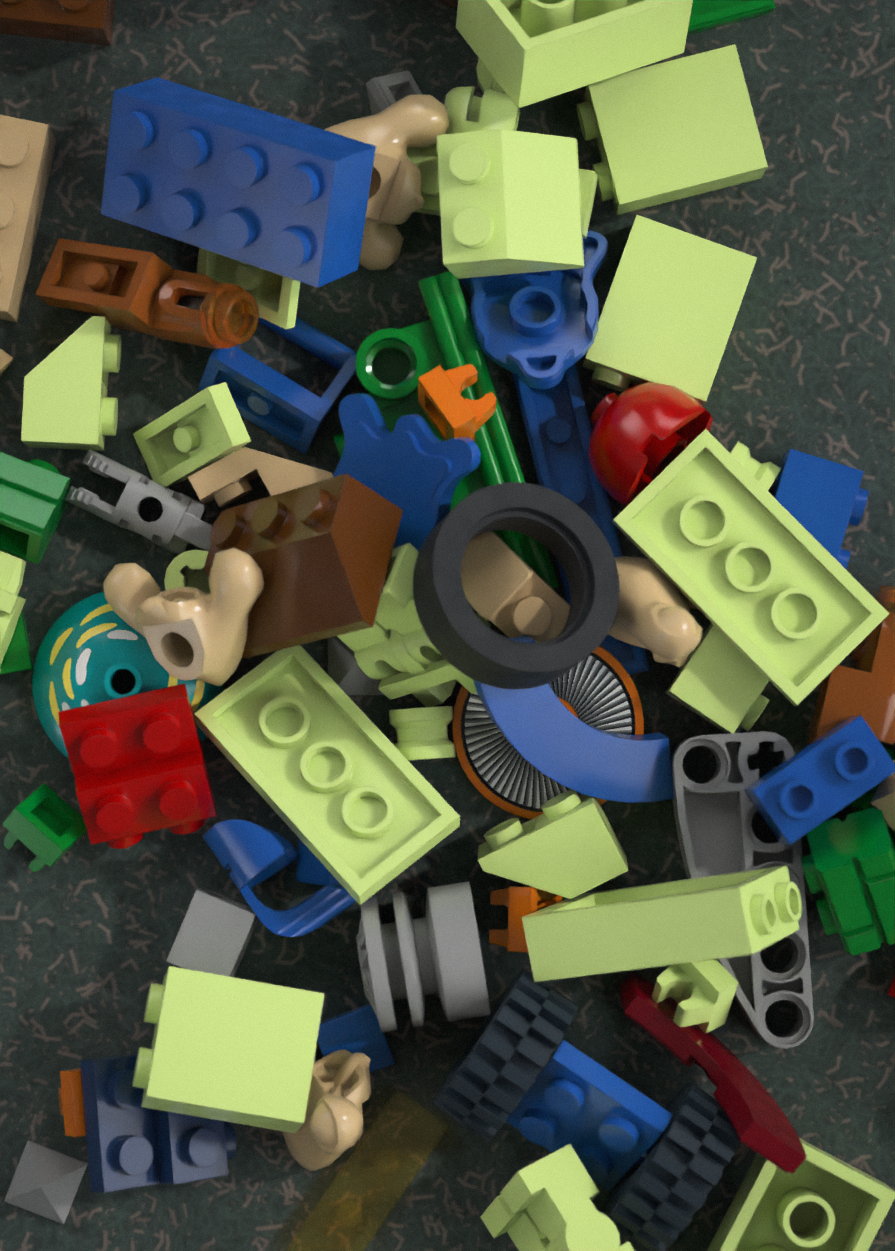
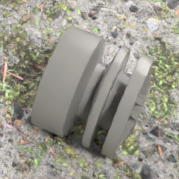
[356,881,491,1032]

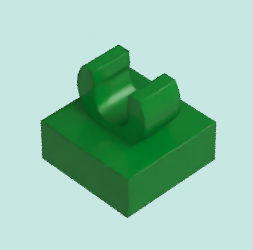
[2,784,87,872]

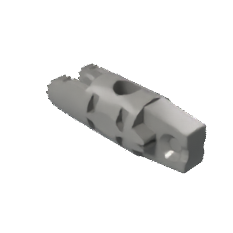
[64,449,213,555]

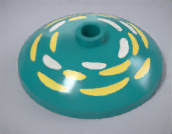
[32,592,223,758]

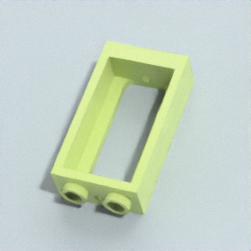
[522,865,802,982]

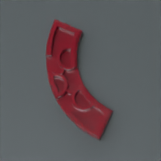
[620,970,807,1174]

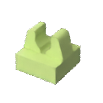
[652,959,739,1034]

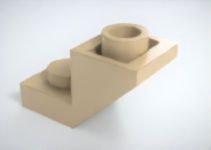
[188,447,333,508]

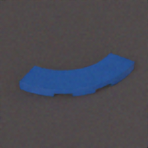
[473,635,674,803]

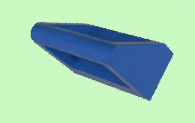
[198,310,357,455]

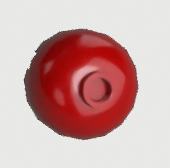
[588,382,713,506]

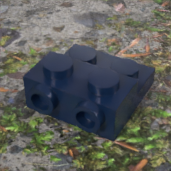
[80,1052,237,1193]

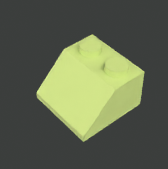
[437,129,584,279]

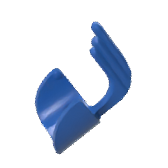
[203,819,357,937]

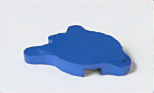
[458,230,608,389]
[333,393,481,552]

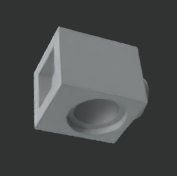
[166,887,259,978]

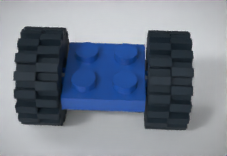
[432,969,740,1251]

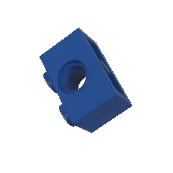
[744,715,895,845]

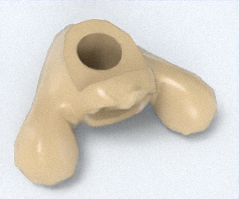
[323,95,450,270]
[103,548,264,686]
[608,557,702,669]
[282,1050,371,1171]

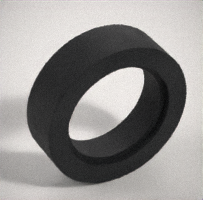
[413,482,620,690]

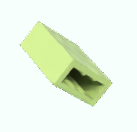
[576,44,768,215]
[582,215,757,407]
[132,966,324,1134]

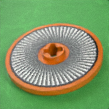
[453,636,644,819]

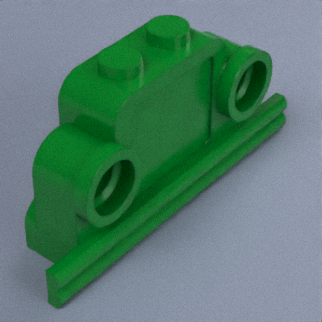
[333,271,560,589]

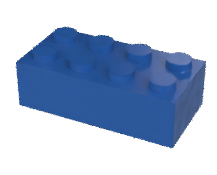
[101,77,376,288]

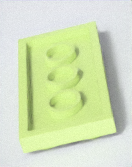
[612,429,890,706]
[194,645,460,905]

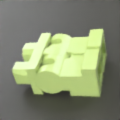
[337,543,491,707]
[480,1144,635,1251]

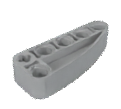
[670,731,814,1049]

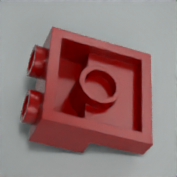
[59,683,217,849]

